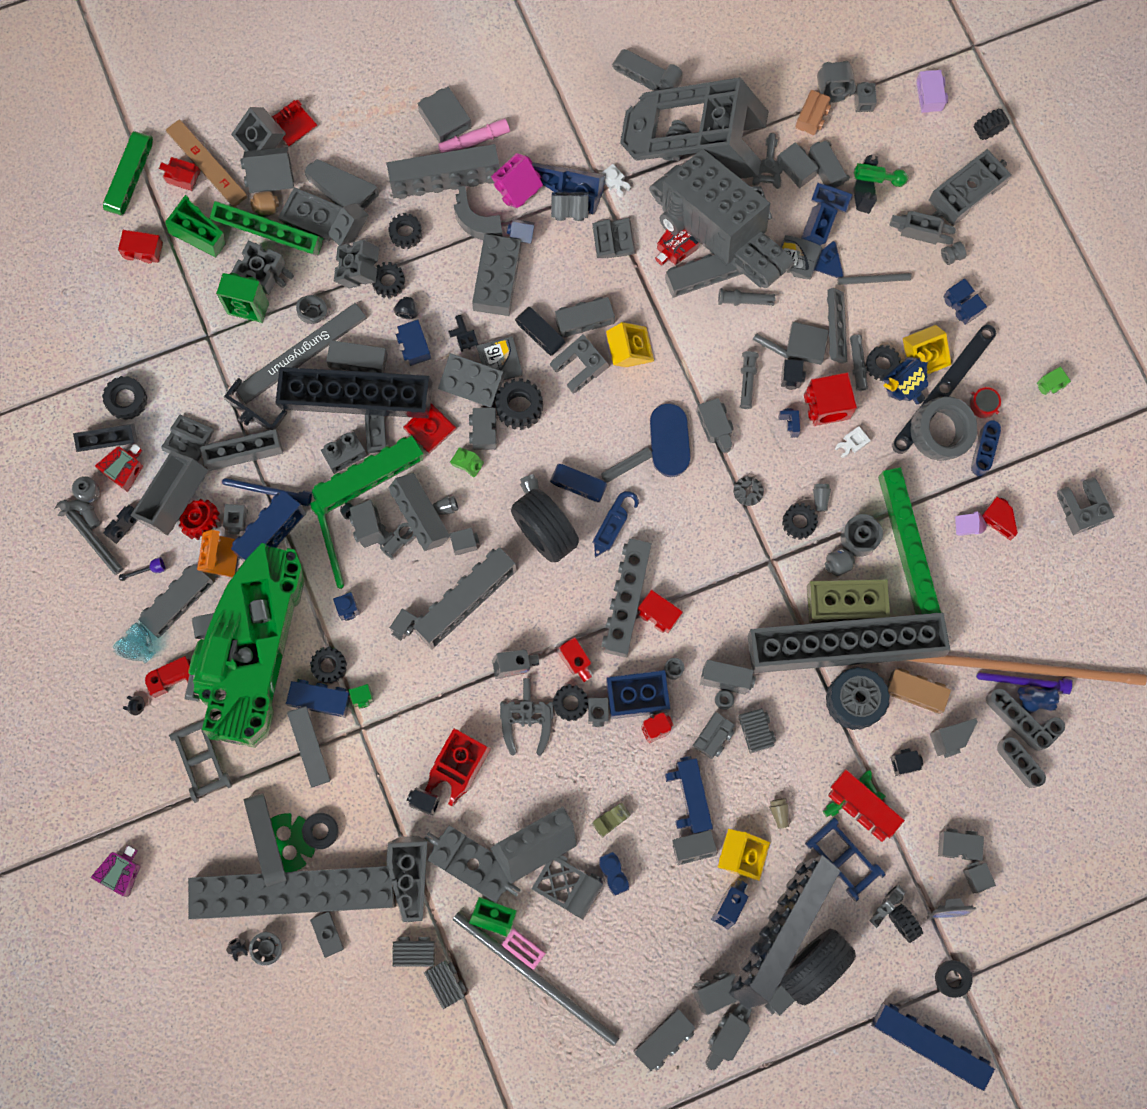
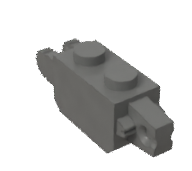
[889,211,956,245]
[705,1003,752,1071]

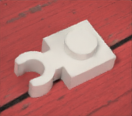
[600,164,630,197]
[835,426,871,458]

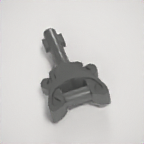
[752,133,783,189]

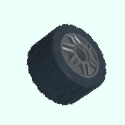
[826,667,890,730]

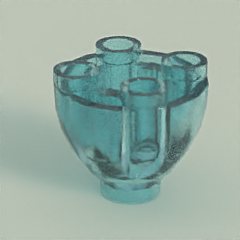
[112,622,156,664]

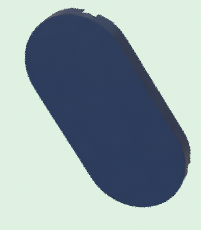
[650,404,690,477]

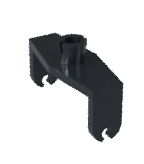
[853,155,879,214]
[224,378,287,430]

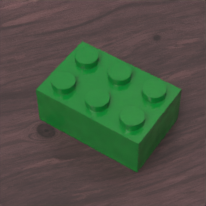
[216,273,269,323]

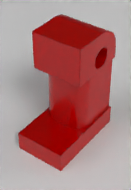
[145,656,191,698]

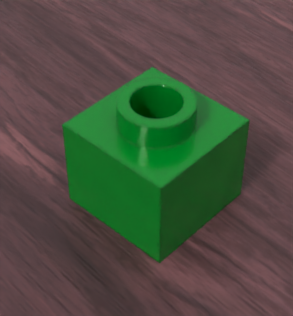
[349,684,374,709]

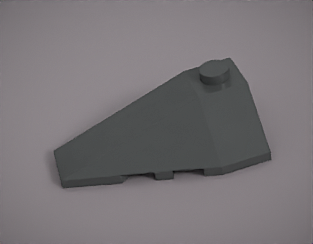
[387,836,427,922]

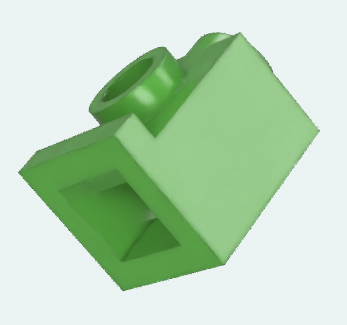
[1037,366,1071,395]

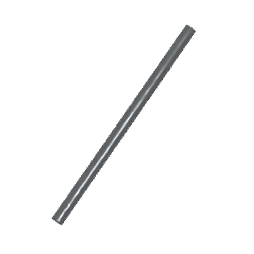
[452,912,619,1047]

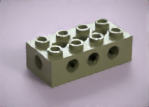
[807,579,890,624]

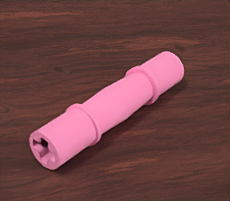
[438,118,510,153]

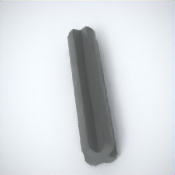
[601,447,652,483]

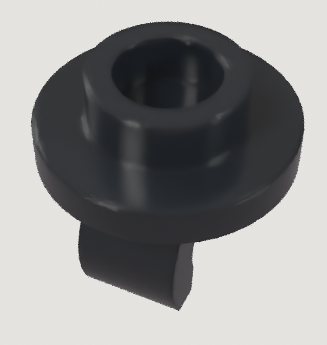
[123,696,145,716]
[226,938,248,961]

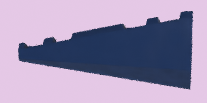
[532,162,605,214]

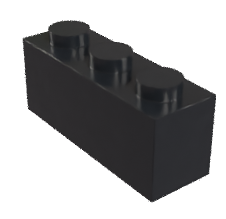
[73,424,138,452]

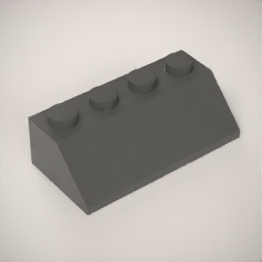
[491,807,576,884]

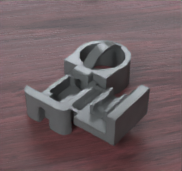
[378,523,416,560]
[870,884,906,928]

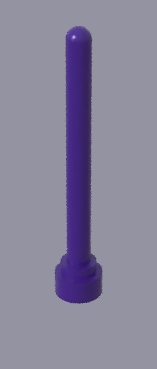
[976,672,1072,695]

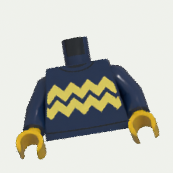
[882,348,933,405]

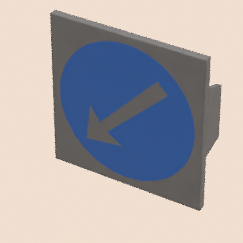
[927,898,976,919]

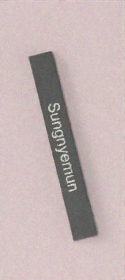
[236,303,367,404]

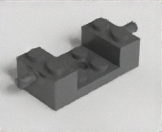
[928,149,1012,226]
[424,825,521,903]

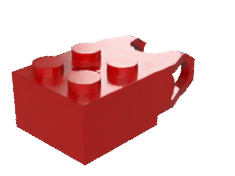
[425,728,491,807]

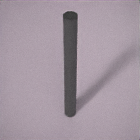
[837,273,911,285]

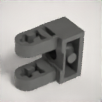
[550,334,610,394]
[1057,477,1115,536]

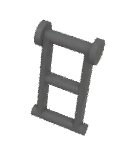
[169,720,232,803]

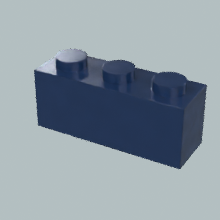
[286,679,351,718]

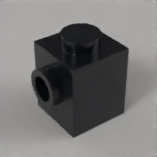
[781,359,806,390]
[890,748,923,776]

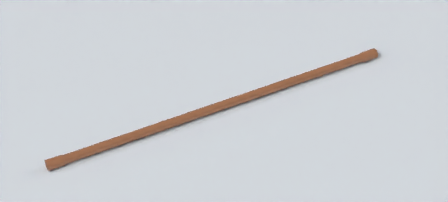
[903,655,1147,686]

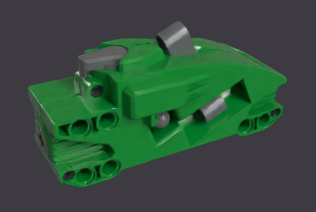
[184,543,304,748]

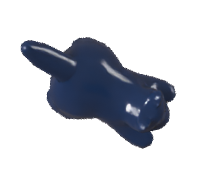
[1017,686,1060,714]

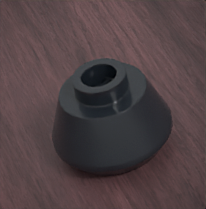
[393,297,418,320]

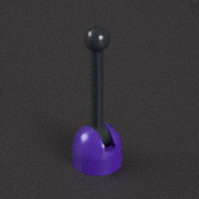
[119,557,166,581]

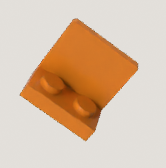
[197,530,237,577]

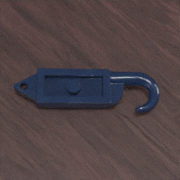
[592,491,639,558]

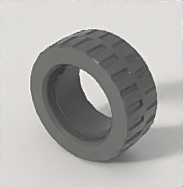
[911,396,977,461]

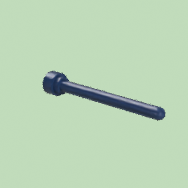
[222,478,312,507]

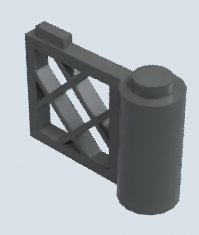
[532,855,603,920]

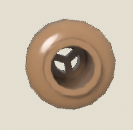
[250,191,279,217]

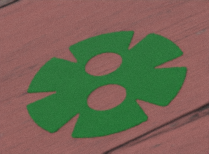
[271,813,316,872]

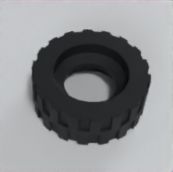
[102,376,148,420]

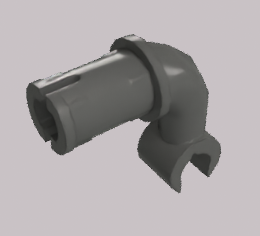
[54,500,101,529]

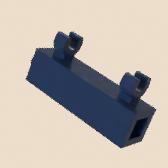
[665,756,713,834]

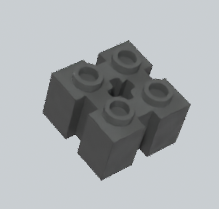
[334,239,379,289]
[231,240,286,295]

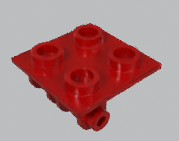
[271,99,318,146]

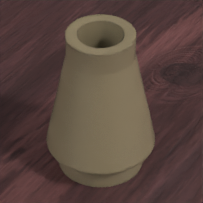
[769,798,789,829]

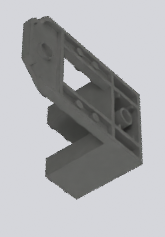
[620,77,769,179]

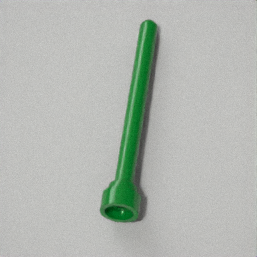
[310,501,344,589]

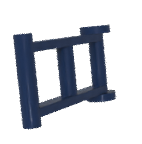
[805,818,886,902]

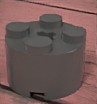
[817,61,856,102]
[840,514,883,557]

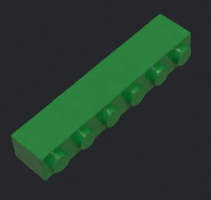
[209,201,324,255]
[312,436,424,515]

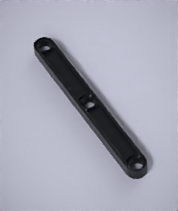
[892,325,996,454]

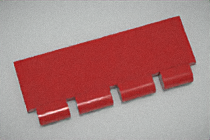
[828,769,905,842]

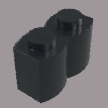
[407,787,440,816]

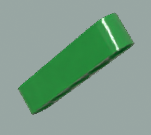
[103,131,153,216]

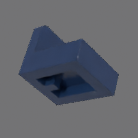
[778,408,800,438]

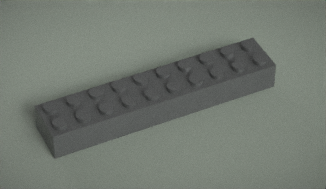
[747,613,950,673]
[188,866,395,920]

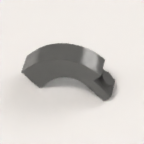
[453,186,503,240]

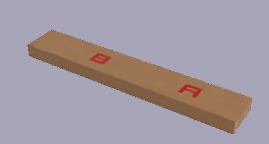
[165,119,248,207]

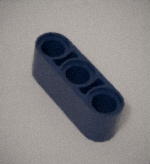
[971,420,1001,476]
[550,464,607,502]

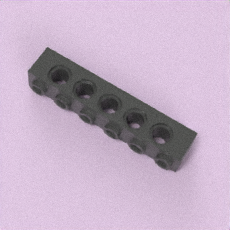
[601,538,652,658]

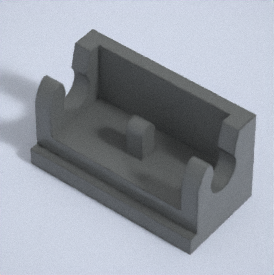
[672,830,717,866]

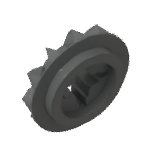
[733,476,764,506]

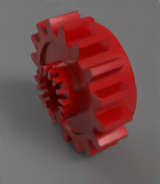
[178,499,221,540]

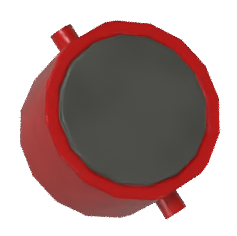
[969,387,1001,419]

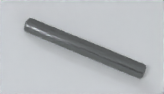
[60,499,123,575]

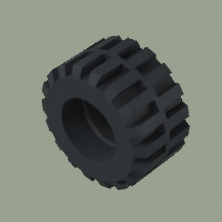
[496,378,543,430]

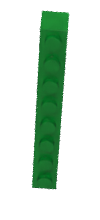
[878,467,941,615]

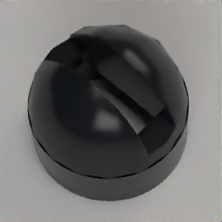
[340,503,354,520]

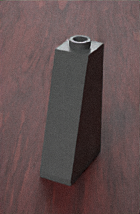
[304,159,379,210]

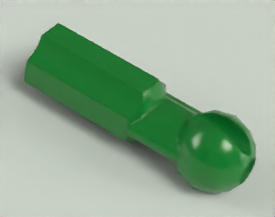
[854,163,908,187]

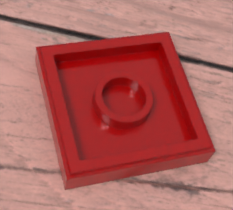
[403,403,456,454]

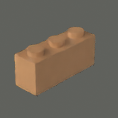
[887,668,951,714]

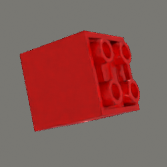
[804,372,857,426]

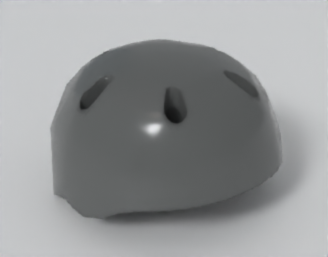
[296,295,327,324]
[249,932,282,966]

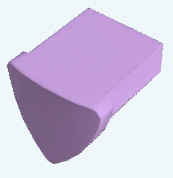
[955,511,987,536]

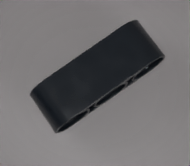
[515,307,566,356]

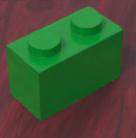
[469,897,517,937]

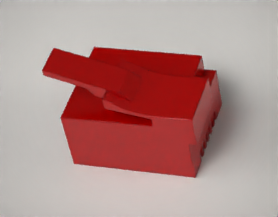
[159,157,201,191]

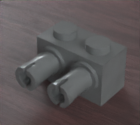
[321,432,367,474]

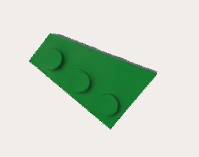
[165,194,226,258]

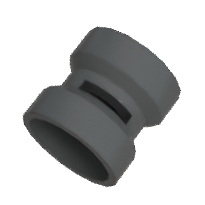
[941,241,967,265]
[664,658,684,680]

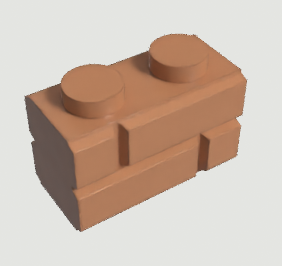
[795,90,832,135]

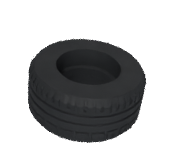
[511,489,579,563]
[780,929,856,1006]

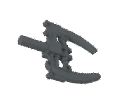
[500,678,553,756]

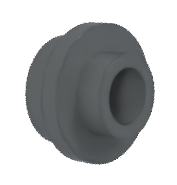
[715,690,734,710]

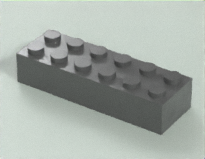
[386,144,500,199]
[413,547,516,650]

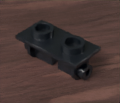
[103,504,138,544]

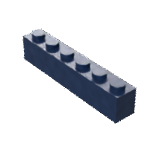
[870,1003,995,1091]

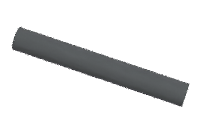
[753,333,804,363]

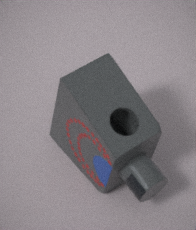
[492,650,539,679]

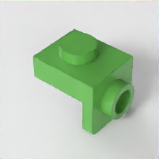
[449,447,484,477]

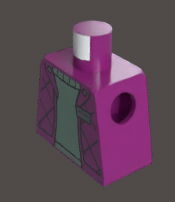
[90,845,140,897]

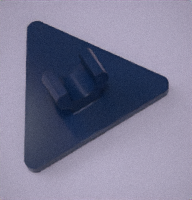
[815,241,843,278]

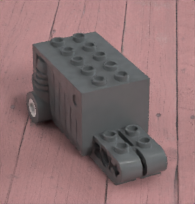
[649,149,794,288]

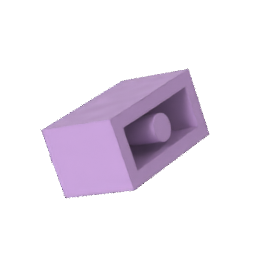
[916,70,948,113]

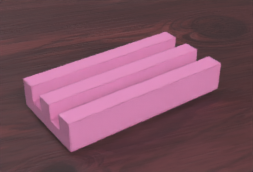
[502,929,546,970]

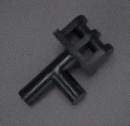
[448,315,478,352]

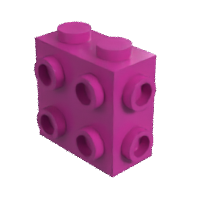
[491,153,543,209]

